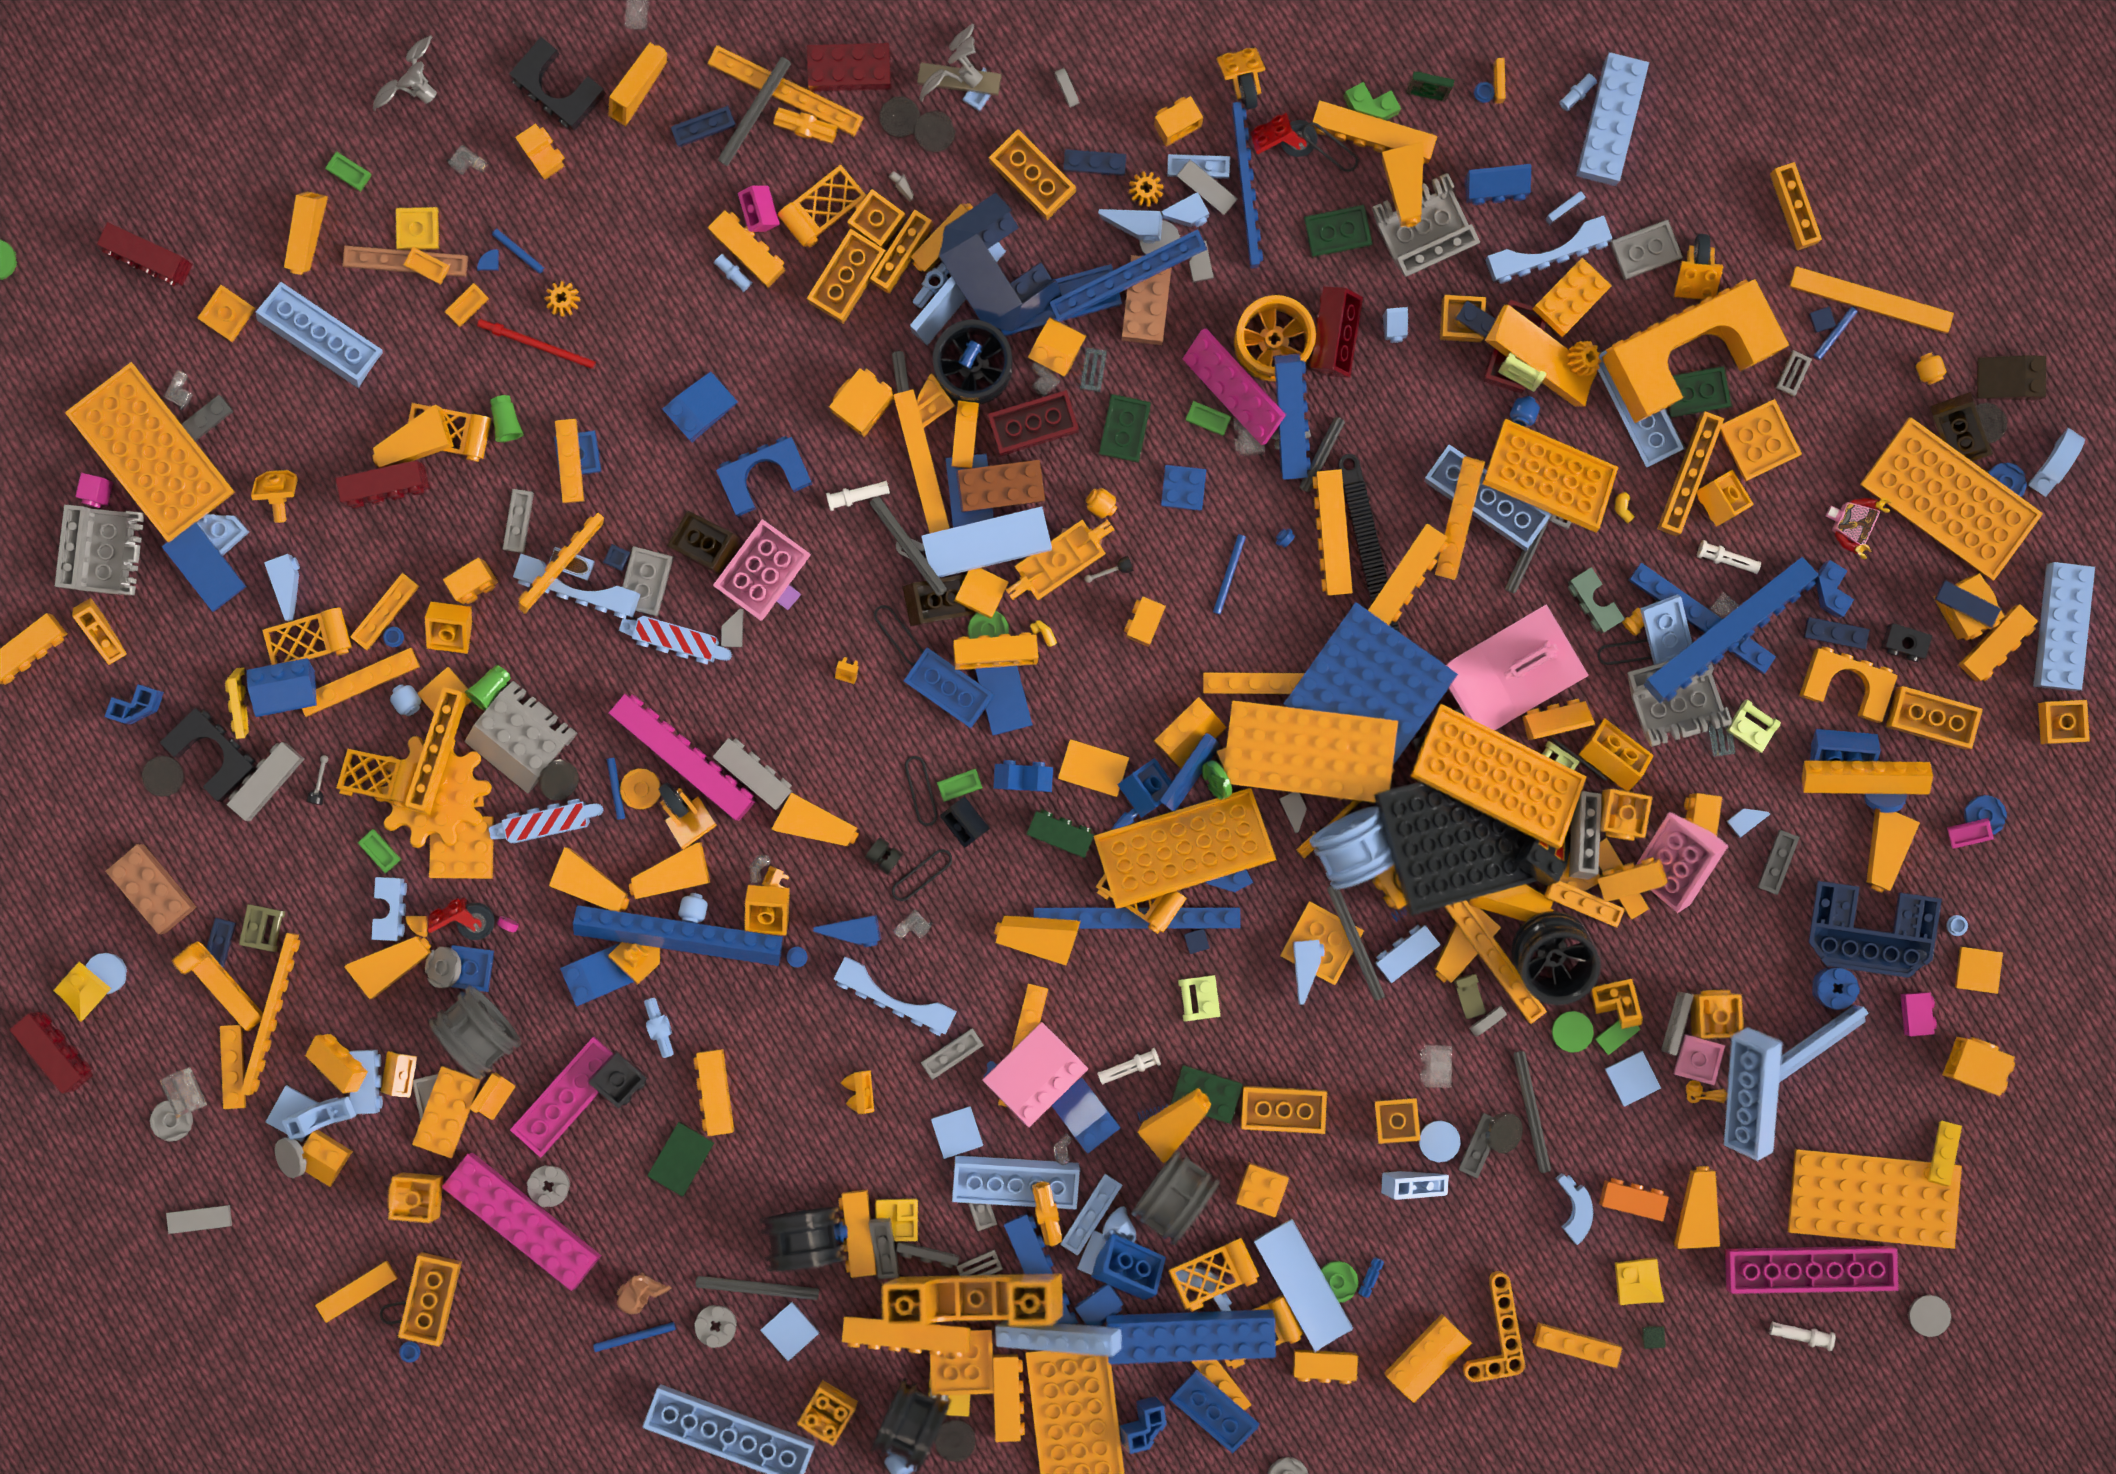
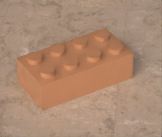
[1121,255,1171,345]
[105,844,197,935]

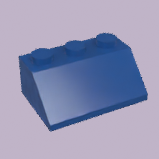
[1464,164,1531,205]
[247,658,317,717]
[1810,729,1881,761]
[1091,1234,1166,1300]

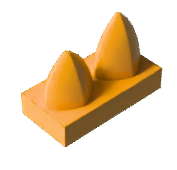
[841,1070,874,1114]

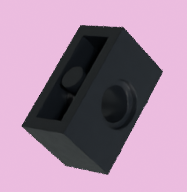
[1881,623,1932,662]

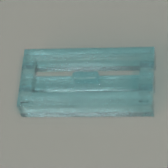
[1080,348,1107,392]
[1708,722,1735,757]

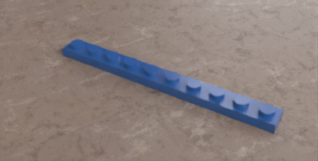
[1034,908,1240,929]

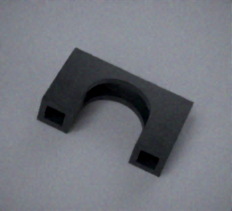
[509,37,606,131]
[160,708,257,802]

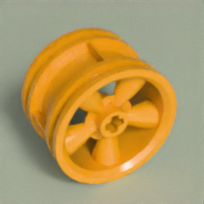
[1234,295,1316,381]

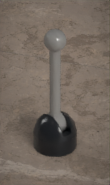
[1084,555,1134,583]
[306,755,328,805]

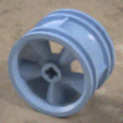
[1310,806,1394,889]

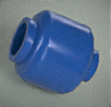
[1510,396,1540,428]

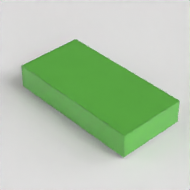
[325,151,372,192]
[1185,401,1231,436]
[937,769,983,802]
[358,829,402,873]
[1595,1019,1641,1055]

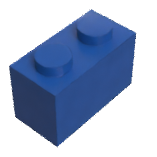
[1075,1284,1123,1327]

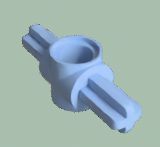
[913,262,949,308]
[644,998,674,1058]

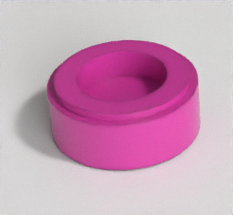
[497,916,519,932]

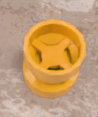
[1622,607,1645,636]

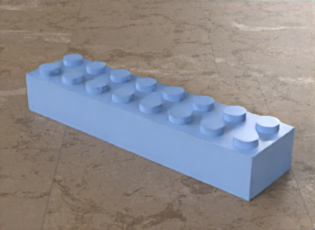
[643,1384,816,1474]

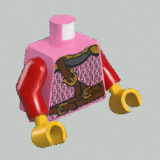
[1826,498,1892,560]

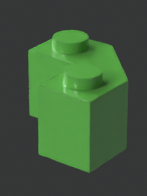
[1343,82,1401,120]

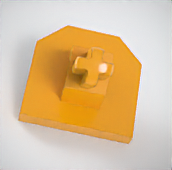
[251,470,298,523]
[608,942,660,985]

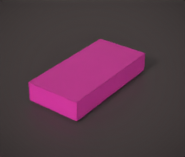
[1947,818,1994,849]

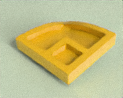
[53,962,111,1022]
[875,1198,918,1241]
[1615,1257,1664,1305]

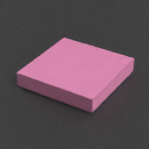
[1673,1034,1725,1085]

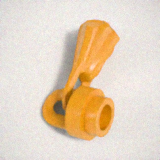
[1686,1080,1728,1103]

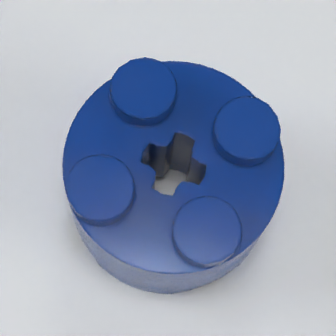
[1812,967,1860,1009]

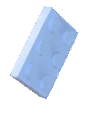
[1640,594,1692,665]

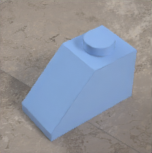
[1161,192,1209,227]
[1383,307,1408,343]

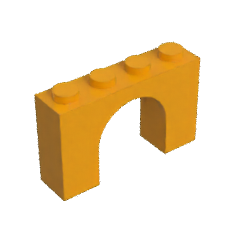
[1799,646,1898,723]

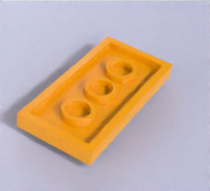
[1533,258,1612,337]
[412,1066,481,1159]

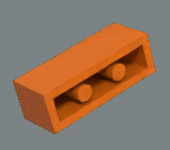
[1599,1178,1669,1221]

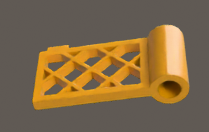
[777,165,867,248]
[408,403,492,462]
[262,608,352,665]
[336,749,418,808]
[1096,874,1187,934]
[1168,1238,1259,1312]
[1225,1295,1303,1369]

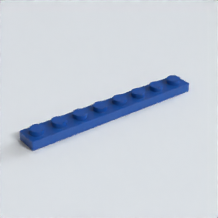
[1232,102,1263,269]
[1049,229,1207,322]
[1628,563,1776,674]

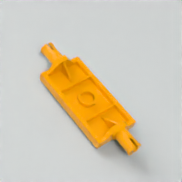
[1005,519,1114,600]

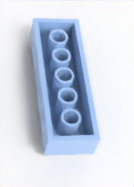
[1576,52,1649,186]
[1424,445,1552,551]
[2033,562,2095,691]
[1724,1028,1782,1161]

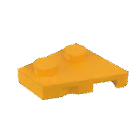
[916,373,955,428]

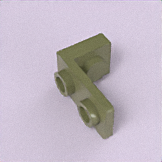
[1454,974,1486,1019]

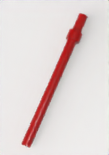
[477,319,596,369]

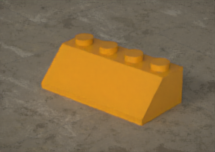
[1384,1314,1472,1403]

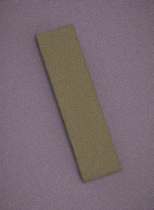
[917,63,1002,96]

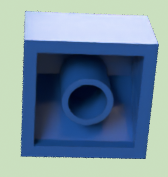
[1117,758,1172,818]

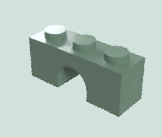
[1568,567,1625,634]

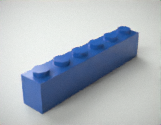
[1274,354,1311,480]
[1004,1213,1078,1325]

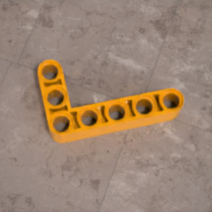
[173,941,263,1031]
[1463,1271,1525,1382]

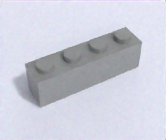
[713,738,793,811]
[227,742,304,821]
[1569,791,1602,880]

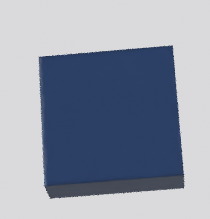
[1809,307,1836,333]
[603,544,631,571]
[1184,928,1210,954]

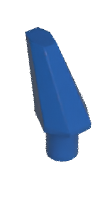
[1111,808,1139,830]

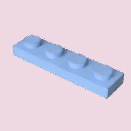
[1060,1174,1122,1256]

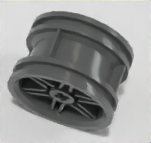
[429,985,522,1079]
[1131,1150,1220,1245]

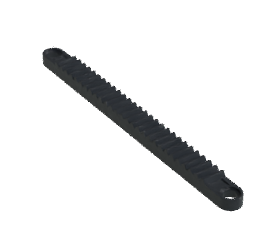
[1338,454,1421,732]

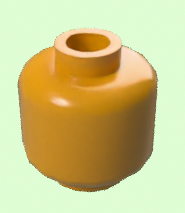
[1916,353,1947,385]
[1085,488,1117,519]

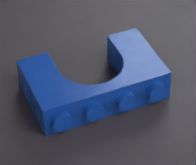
[716,436,812,517]

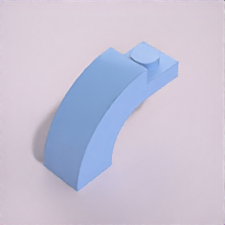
[2029,428,2085,497]
[282,1097,356,1140]
[1555,1173,1593,1245]
[1176,1266,1232,1311]

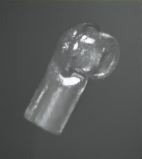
[749,854,770,883]
[1053,1133,1073,1165]

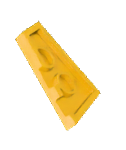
[225,668,249,739]

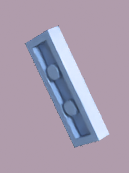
[1167,154,1230,179]

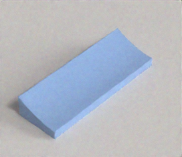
[910,242,1006,345]
[256,282,383,388]
[1598,350,1685,467]
[922,507,1052,578]
[1779,1005,1869,1083]
[952,1155,1080,1209]
[1254,1219,1353,1352]

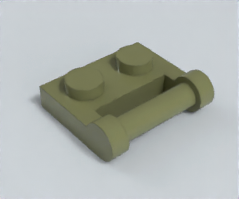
[239,904,286,952]

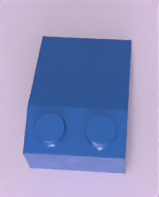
[663,372,738,443]
[813,915,881,947]
[560,943,634,1007]
[1051,1077,1120,1153]

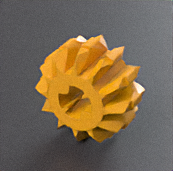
[1129,171,1163,207]
[544,281,580,317]
[1567,341,1602,376]

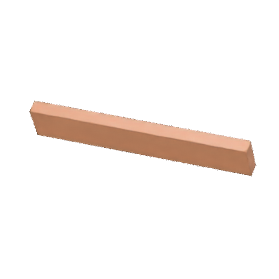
[343,246,468,277]

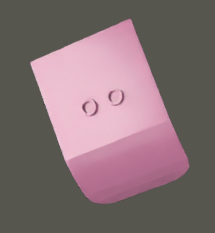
[1446,604,1589,731]

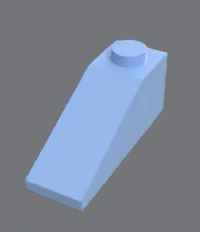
[1099,209,1162,243]
[264,554,300,622]
[1293,940,1324,1005]
[1381,1171,1449,1200]

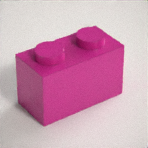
[738,186,780,232]
[76,473,113,508]
[1900,992,1937,1036]

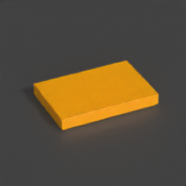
[1058,739,1129,797]

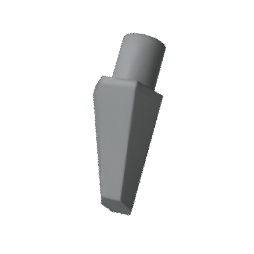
[889,171,913,202]

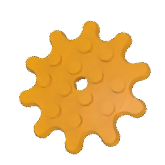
[374,736,492,848]

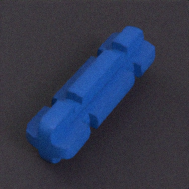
[1359,1257,1384,1298]

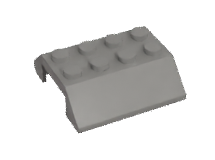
[1372,173,1480,277]
[55,505,144,596]
[1627,660,1732,747]
[464,681,577,794]

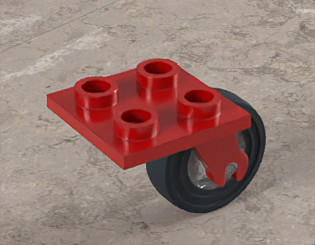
[1250,113,1317,157]
[428,897,494,940]

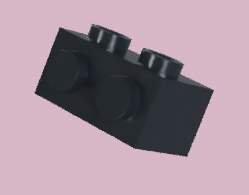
[940,796,990,848]

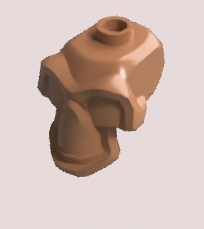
[617,1272,671,1314]

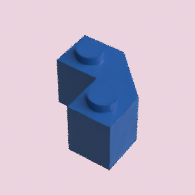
[1815,560,1854,618]
[105,684,164,724]
[993,760,1053,792]
[1205,869,1253,892]
[1119,1396,1167,1454]

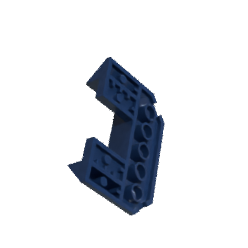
[939,192,1062,331]
[1808,881,1942,978]

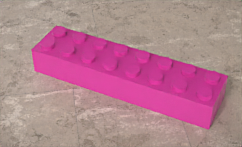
[609,694,755,821]
[442,1153,602,1291]
[1725,1246,1898,1294]

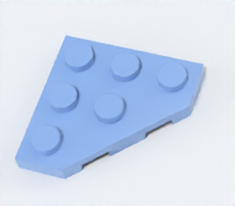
[197,514,249,556]

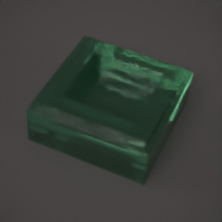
[1642,1326,1666,1349]

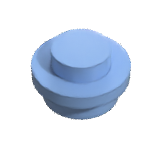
[1946,915,1968,936]

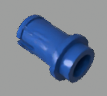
[959,341,982,368]

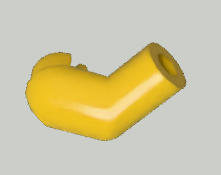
[1615,492,1635,524]
[1030,620,1057,647]

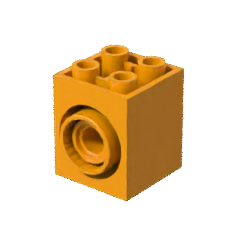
[829,368,894,437]
[1933,574,2005,641]
[1600,789,1652,841]
[1372,865,1406,909]
[1690,990,1743,1039]
[1942,1037,2015,1096]
[388,1172,444,1223]
[798,1380,858,1446]

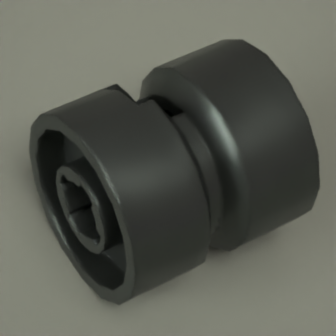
[864,837,903,875]

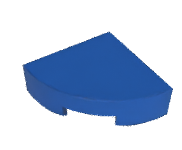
[477,249,499,271]

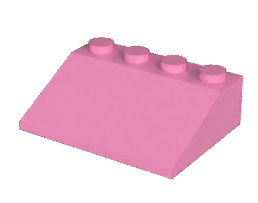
[713,519,811,621]
[1636,812,1728,913]
[983,1022,1088,1127]

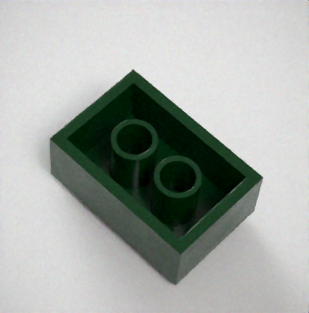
[1027,809,1094,858]
[1170,1064,1243,1124]

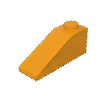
[952,401,979,469]
[73,598,127,665]

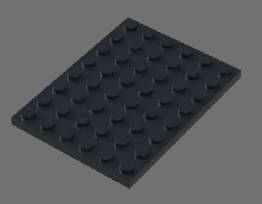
[1374,782,1537,916]

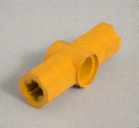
[773,108,838,144]
[1032,1181,1062,1246]

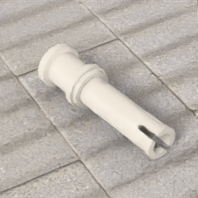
[826,481,890,511]
[1697,540,1761,574]
[1098,1048,1161,1085]
[1769,1321,1835,1351]

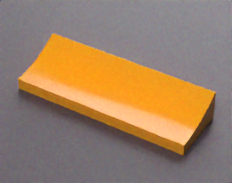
[1485,305,1598,406]

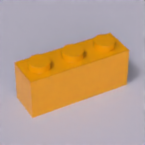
[1597,857,1668,902]
[305,1034,368,1093]
[1293,1349,1358,1384]

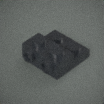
[587,1050,647,1109]

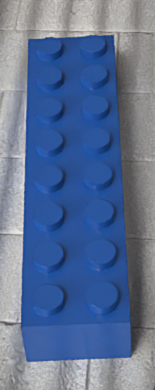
[1106,1309,1276,1364]

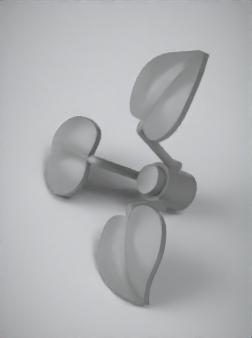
[920,23,983,102]
[373,35,437,111]

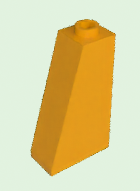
[608,43,667,126]
[1382,142,1423,227]
[284,192,328,275]
[911,204,973,272]
[373,405,454,468]
[772,793,859,846]
[1866,808,1920,893]
[629,842,710,899]
[549,847,630,912]
[1468,884,1554,921]
[1434,900,1501,983]
[994,916,1080,965]
[344,936,432,999]
[1138,1088,1211,1163]
[1674,1166,1720,1249]

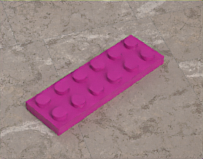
[1183,328,1286,445]
[510,1037,613,1158]

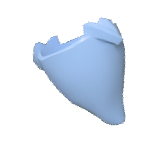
[1102,1206,1136,1245]

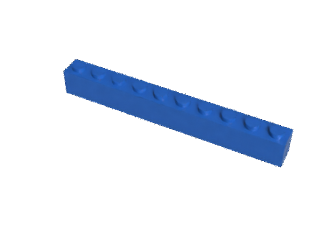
[1644,557,1819,704]
[573,905,783,966]

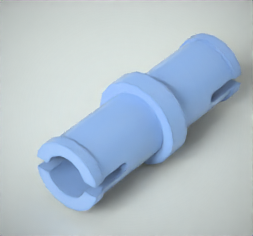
[1559,73,1597,111]
[714,254,752,292]

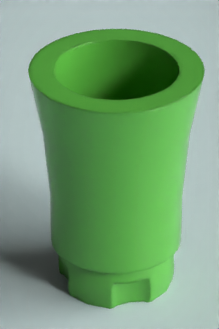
[490,395,524,442]
[465,665,511,711]

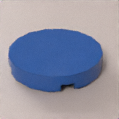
[1987,463,2027,497]
[1864,794,1907,813]
[1964,795,2007,835]

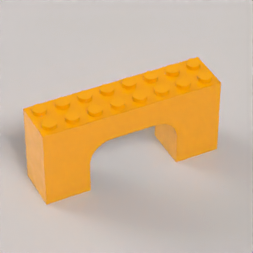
[1601,279,1789,423]
[882,1274,1063,1328]

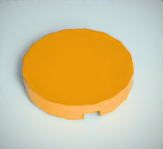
[620,769,661,809]

